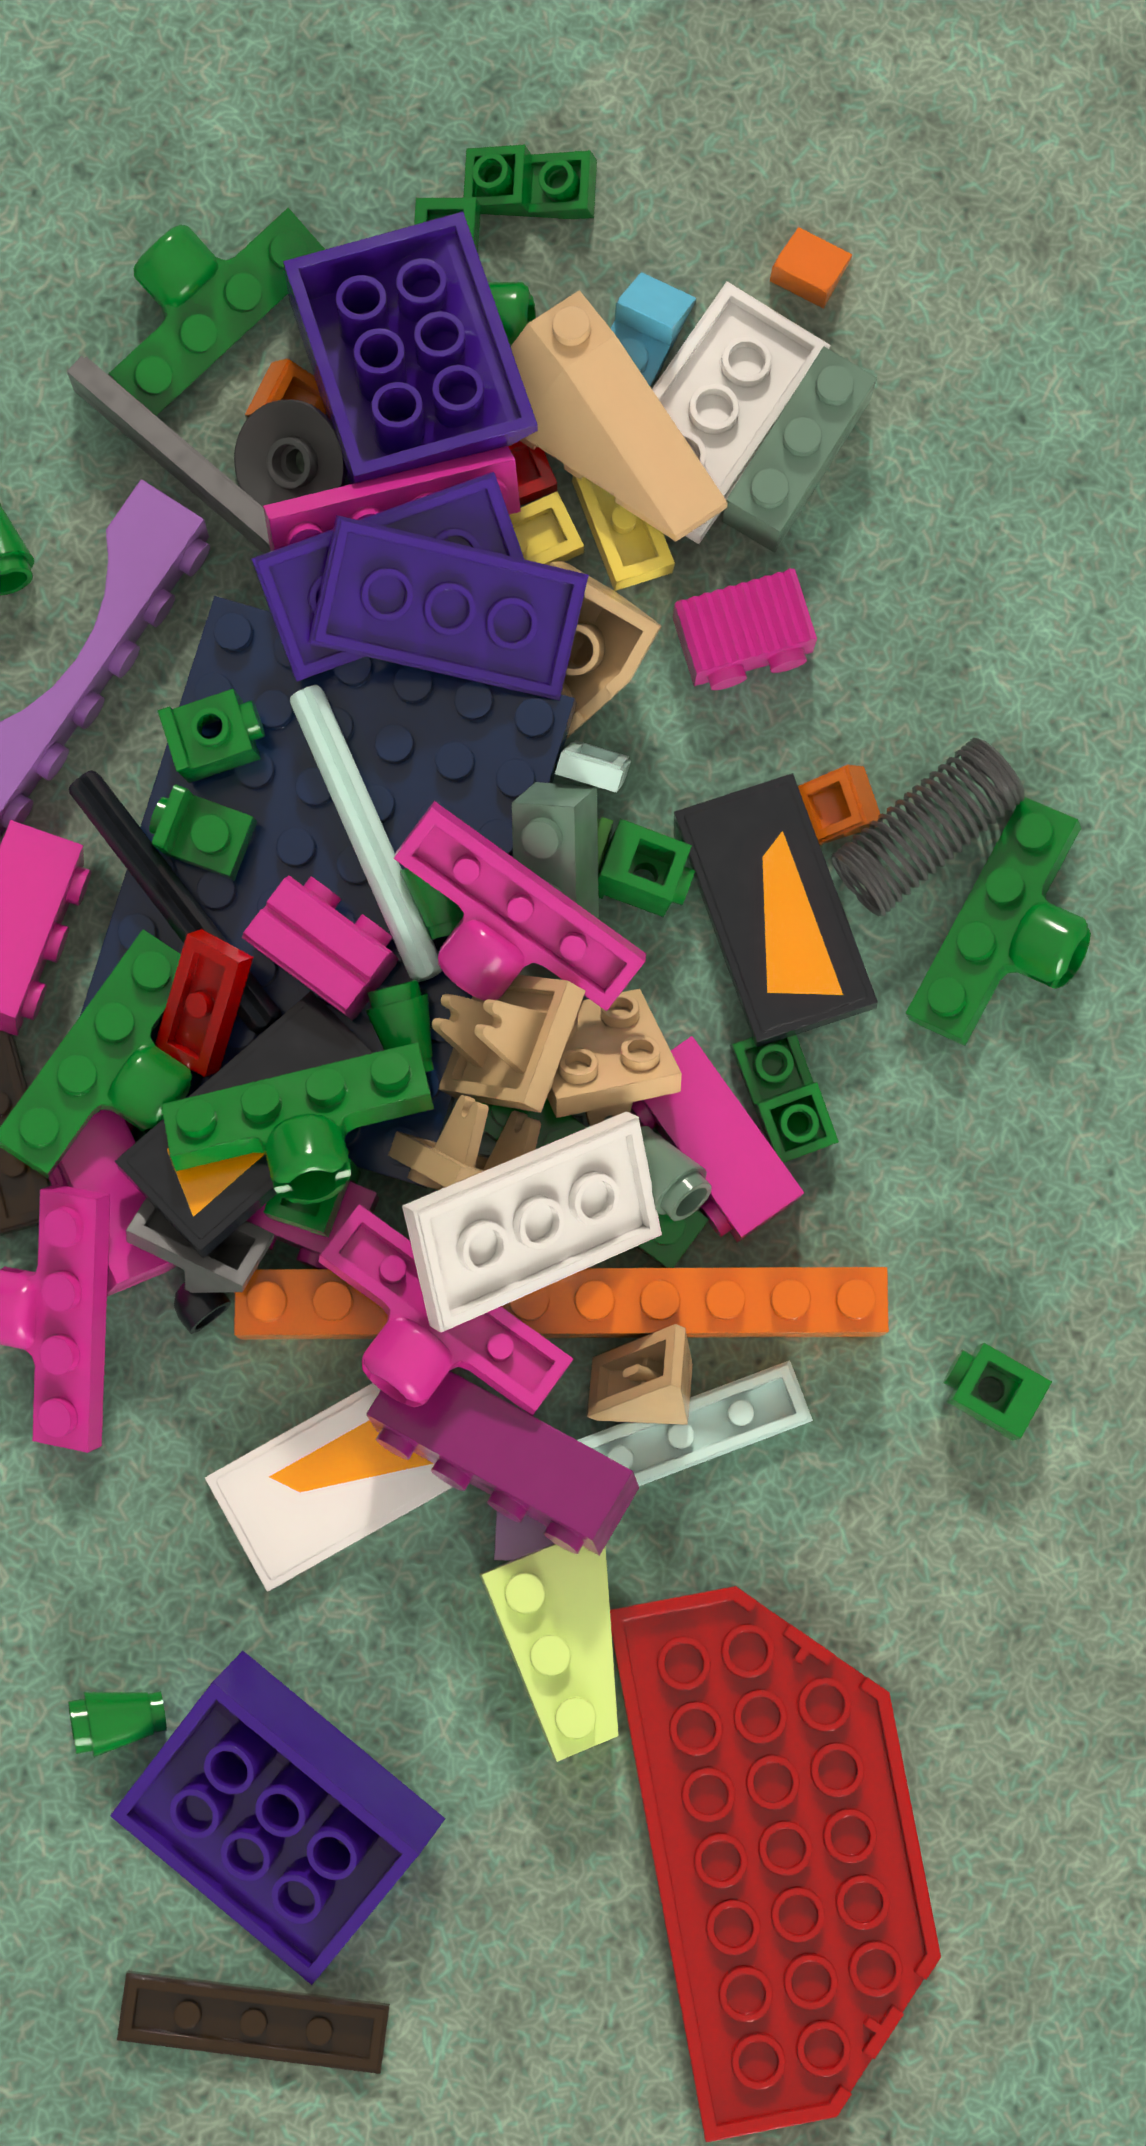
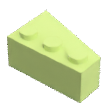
[479,1543,618,1762]

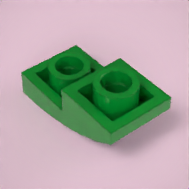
[463,144,597,219]
[730,1035,839,1163]

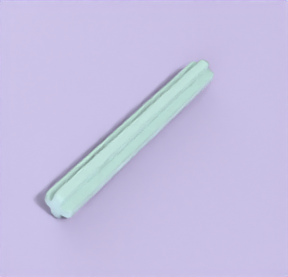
[290,685,442,982]

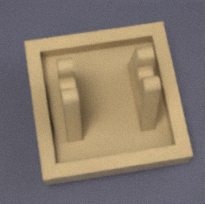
[432,975,585,1113]
[547,989,682,1126]
[388,1095,541,1190]

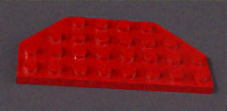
[610,1586,941,2143]

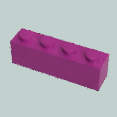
[366,1371,639,1556]

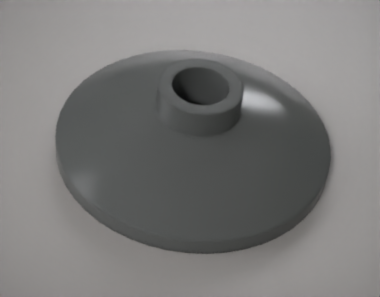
[234,399,346,507]

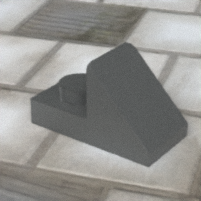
[126,1198,274,1293]

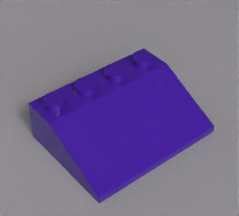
[283,212,538,484]
[110,1650,446,1985]

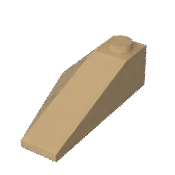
[511,290,727,541]
[549,561,662,739]

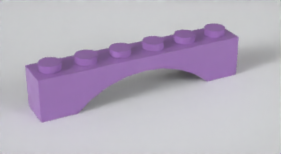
[0,479,210,837]

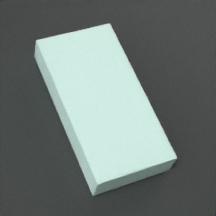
[555,740,631,793]

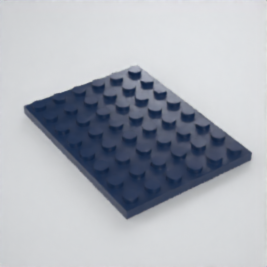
[80,596,577,1188]

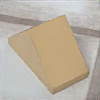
[587,1324,693,1425]

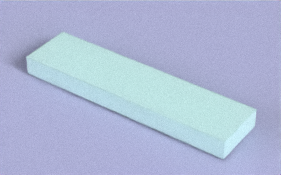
[577,1360,813,1486]

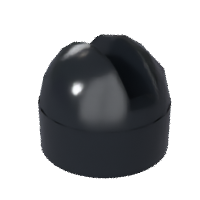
[174,1282,231,1334]

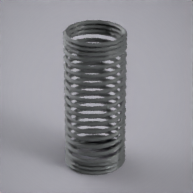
[831,738,1025,917]

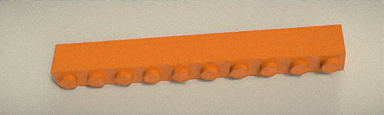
[234,1267,889,1339]

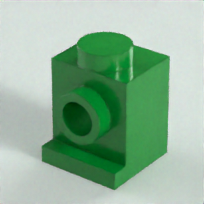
[157,689,265,783]
[598,818,695,917]
[943,1343,1052,1441]

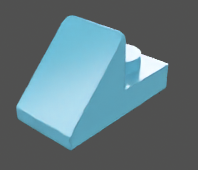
[611,272,696,389]

